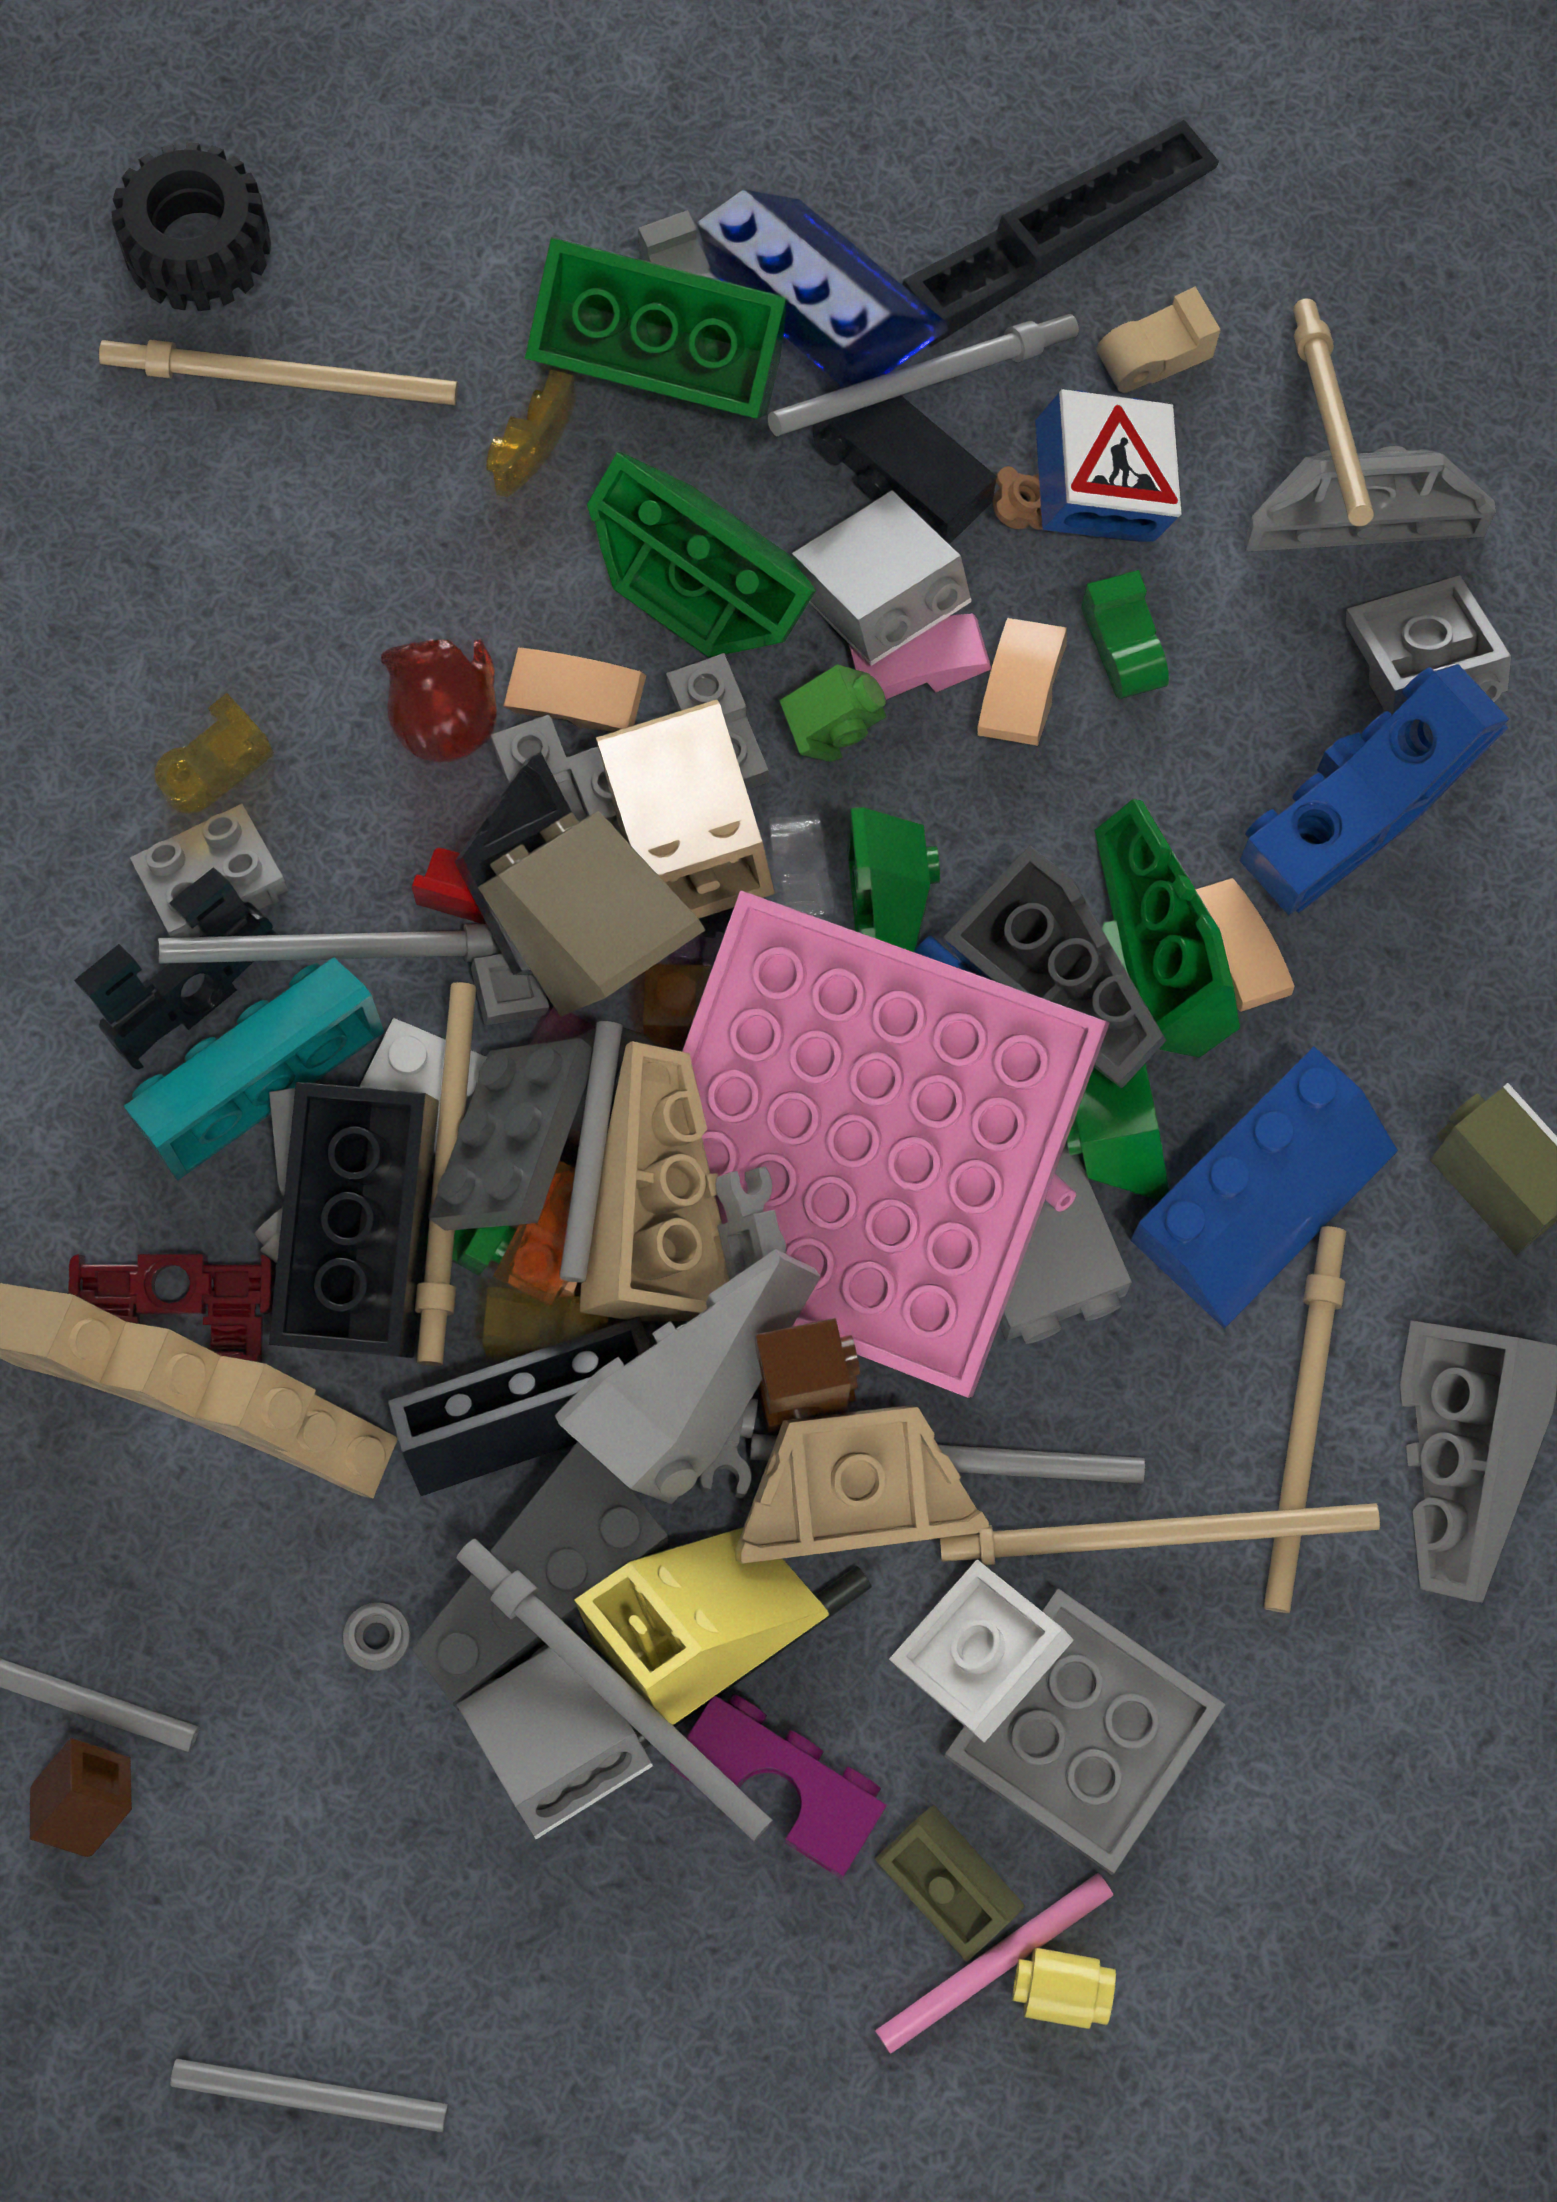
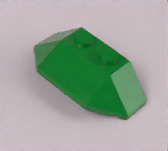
[587,452,816,658]

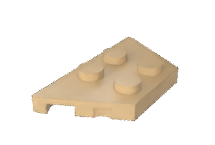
[735,1405,989,1564]

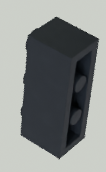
[813,363,997,544]

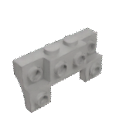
[491,653,769,835]

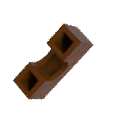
[755,1318,860,1435]

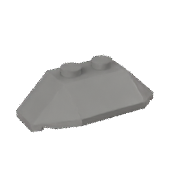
[1244,446,1496,552]

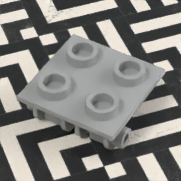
[130,804,288,938]

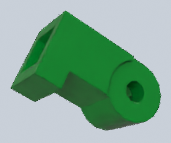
[1081,570,1169,699]

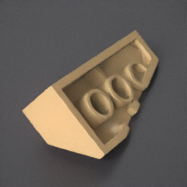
[580,1041,729,1321]

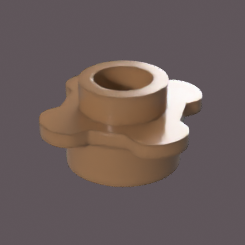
[993,466,1042,530]

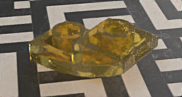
[486,370,576,497]

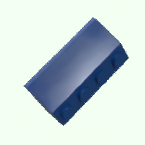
[1130,1046,1398,1329]

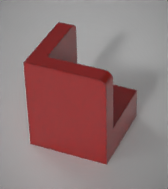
[411,848,487,924]

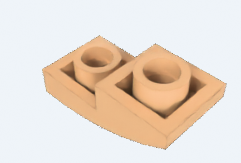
[978,618,1067,746]
[504,647,646,732]
[1196,878,1295,1012]

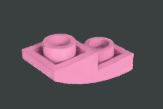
[849,613,992,700]

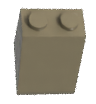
[478,811,705,1017]

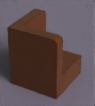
[30,1738,132,1857]

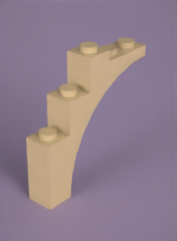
[0,1283,398,1498]

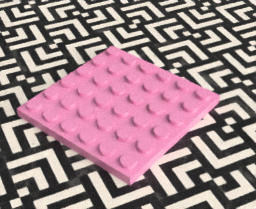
[682,890,1110,1398]

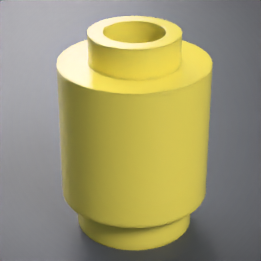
[1012,1948,1116,2029]

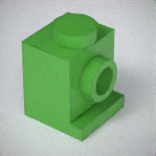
[779,664,887,762]

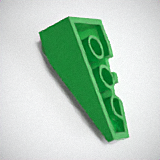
[847,807,940,953]

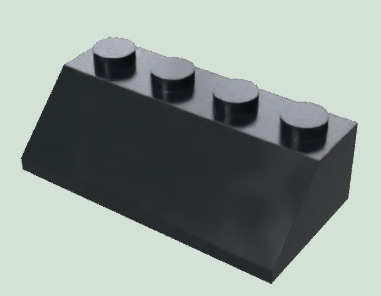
[269,1082,439,1358]

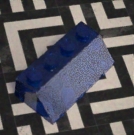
[697,189,948,388]

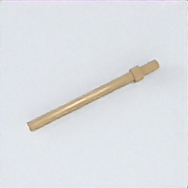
[1293,299,1374,526]
[99,340,458,406]
[415,982,476,1366]
[1264,1226,1346,1613]

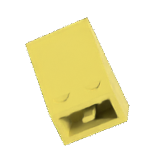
[574,1527,829,1725]

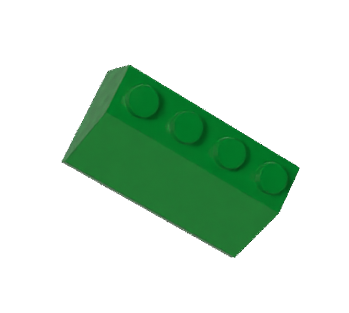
[525,237,788,419]

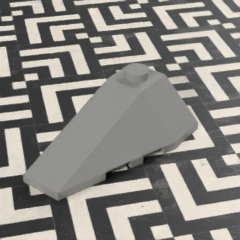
[555,1249,821,1504]
[1400,1320,1557,1603]

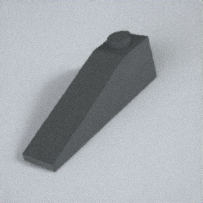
[943,845,1167,1089]

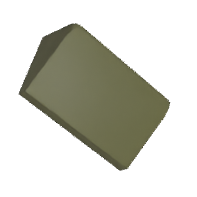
[875,1805,1025,1962]

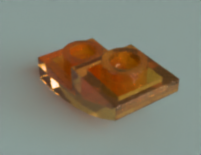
[493,1161,575,1307]

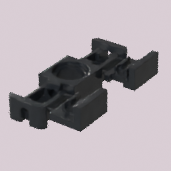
[74,867,278,1070]

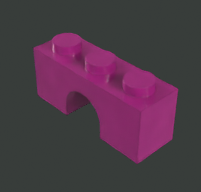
[670,1694,887,1880]

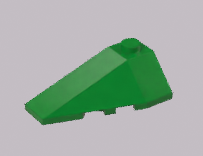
[1094,799,1240,1058]
[1067,920,1169,1200]

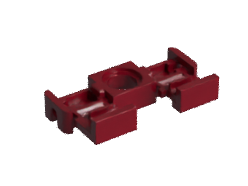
[68,1254,275,1363]

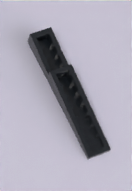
[896,120,1219,348]

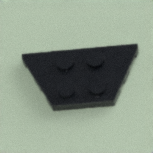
[455,752,653,975]

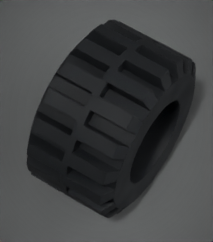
[111,142,271,311]

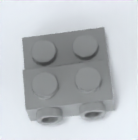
[1346,575,1511,715]

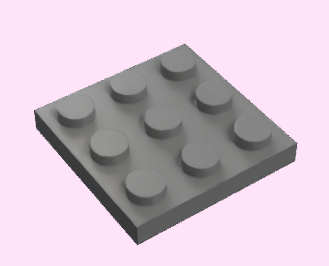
[944,1589,1225,1875]

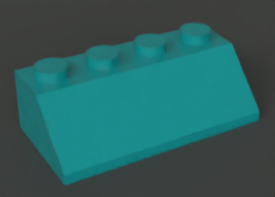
[123,957,385,1181]

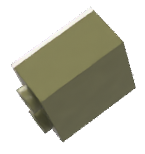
[1430,1083,1557,1256]

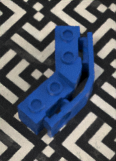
[1239,664,1509,916]

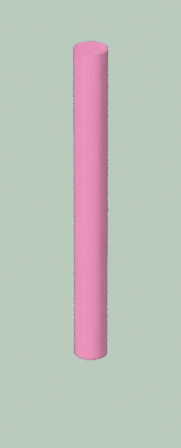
[875,1873,1113,2054]

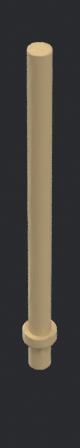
[940,1503,1380,1565]

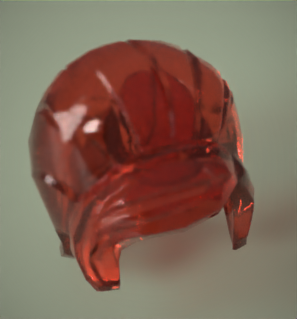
[381,639,497,762]

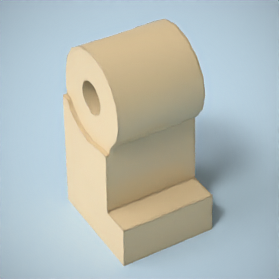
[1096,286,1220,393]

